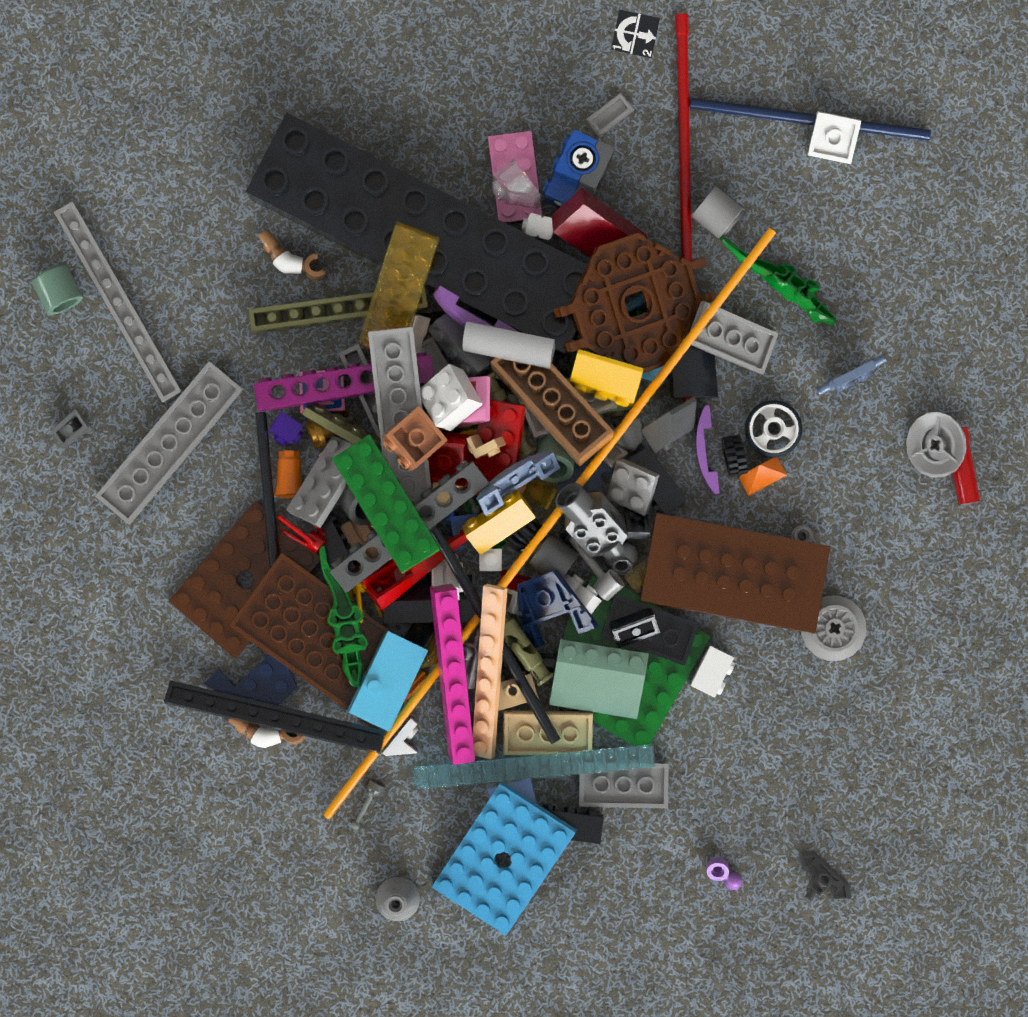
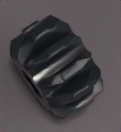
[506,518,542,552]

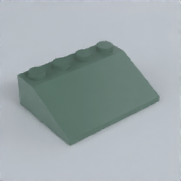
[549,639,649,719]

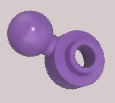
[707,857,742,890]

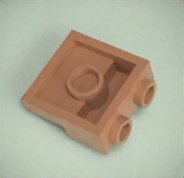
[382,406,447,471]

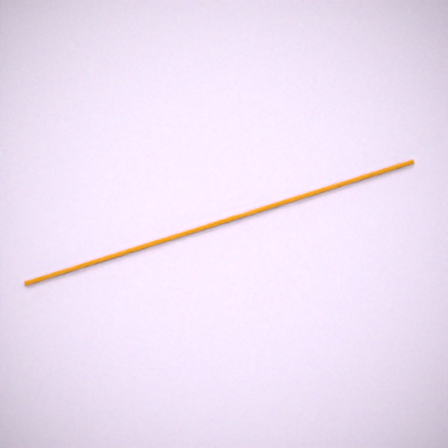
[323,228,776,820]

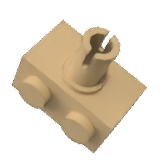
[498,670,539,711]

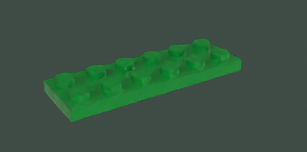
[331,434,441,574]

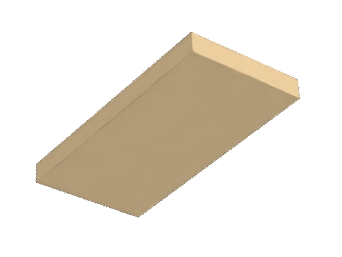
[503,710,593,756]

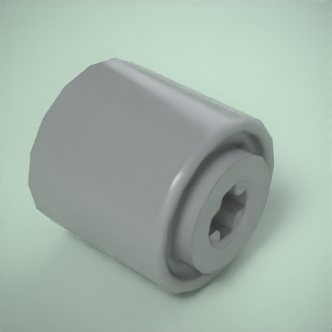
[691,186,743,238]

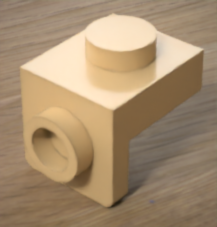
[467,434,506,458]

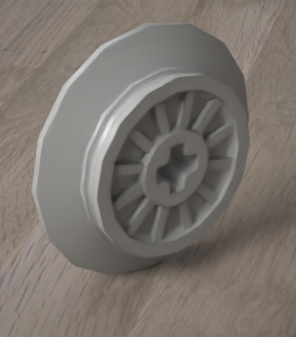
[906,412,967,478]
[801,596,866,661]

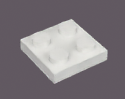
[807,111,861,164]

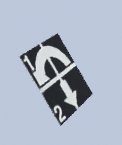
[611,9,660,58]

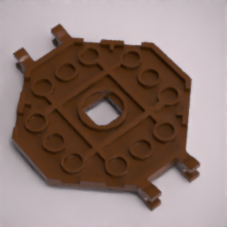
[553,233,716,373]

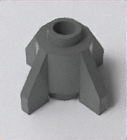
[607,416,644,451]

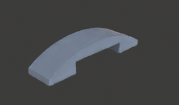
[477,450,560,516]

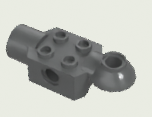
[555,483,639,575]

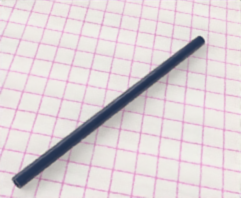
[690,98,931,141]

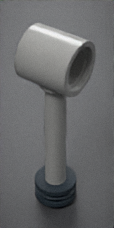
[560,530,625,601]

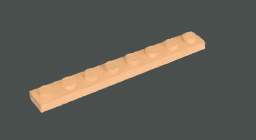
[473,584,507,759]

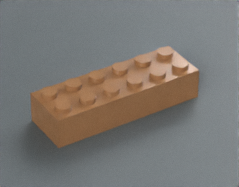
[491,358,613,466]

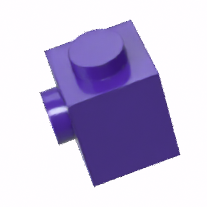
[268,411,303,446]

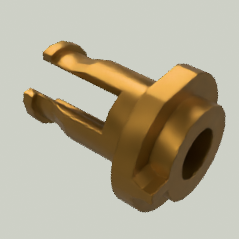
[305,408,354,449]

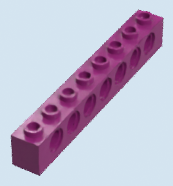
[254,352,435,412]

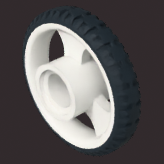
[745,400,802,457]

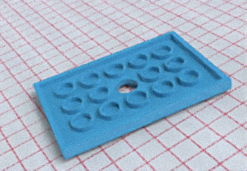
[432,781,577,935]

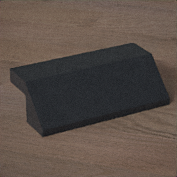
[669,318,718,399]
[384,574,473,623]

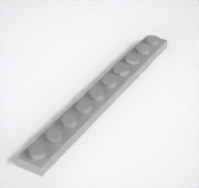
[54,201,182,403]

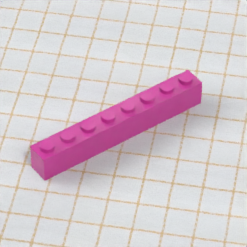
[430,583,475,765]

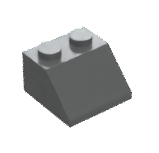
[641,397,696,453]

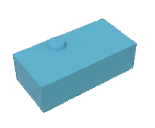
[346,631,428,732]

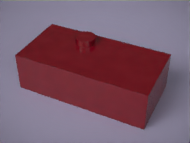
[552,188,647,258]

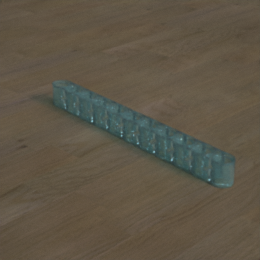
[413,744,656,789]

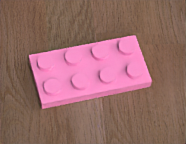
[488,131,542,223]

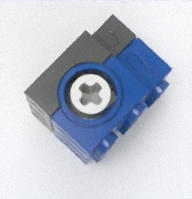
[543,130,615,208]

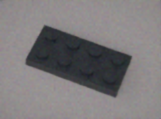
[600,595,699,666]

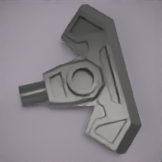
[800,851,851,904]

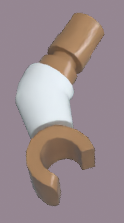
[258,229,327,281]
[228,719,306,748]

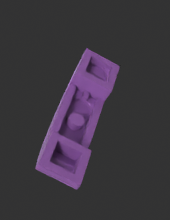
[433,286,518,332]
[695,405,720,495]

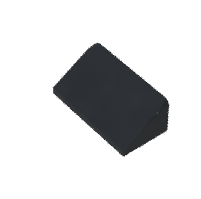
[609,607,660,648]

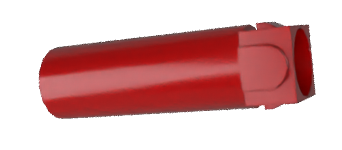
[952,427,980,505]

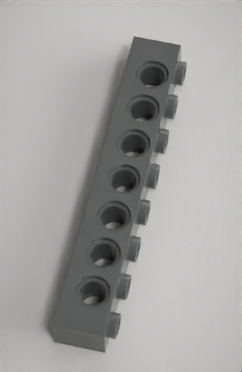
[330,460,489,593]

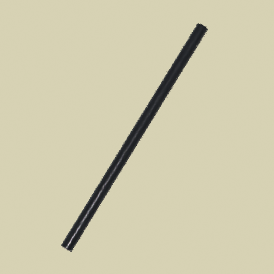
[255,412,280,567]
[430,526,561,744]

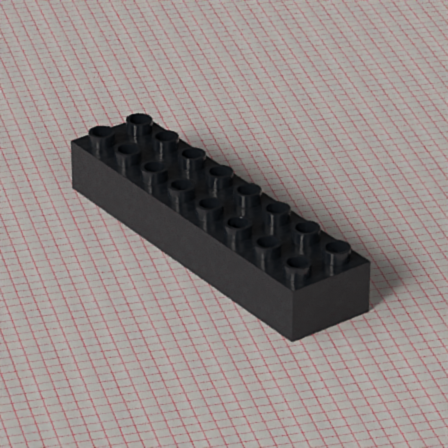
[246,112,587,359]

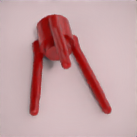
[278,515,328,554]

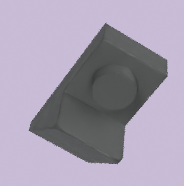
[51,408,92,449]

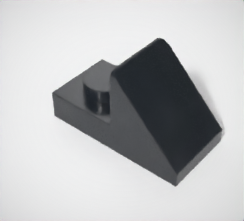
[624,507,650,539]

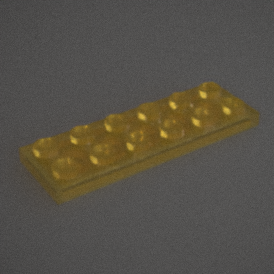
[358,222,440,348]

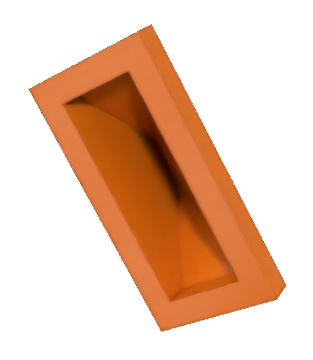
[738,457,787,496]

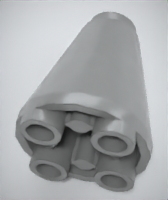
[376,877,420,921]

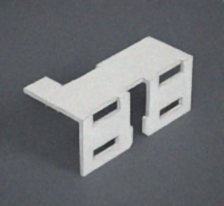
[413,315,430,353]

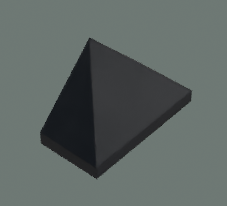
[403,622,435,648]

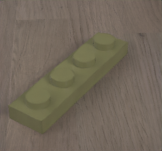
[302,403,382,453]

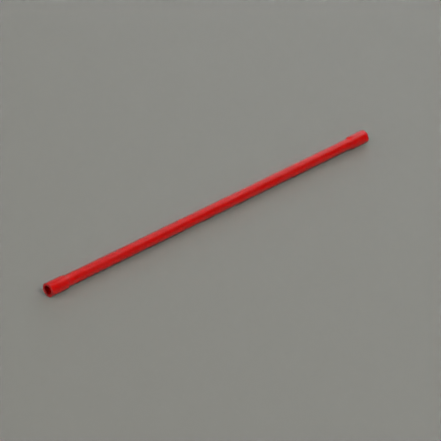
[675,14,696,403]

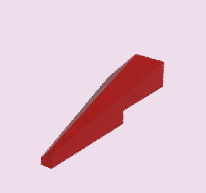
[355,529,468,611]

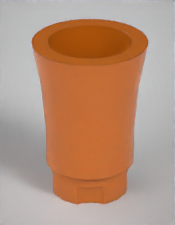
[274,450,303,498]

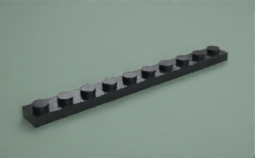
[164,680,386,754]

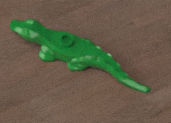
[720,236,837,326]
[319,546,368,687]

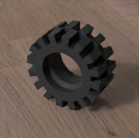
[722,434,748,477]

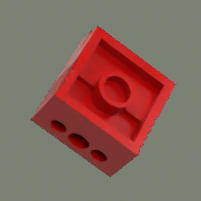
[428,431,474,486]

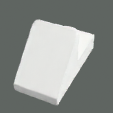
[383,718,418,756]

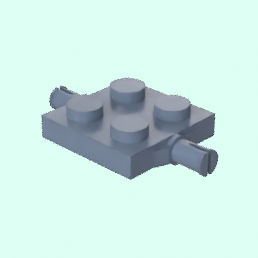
[815,354,887,396]

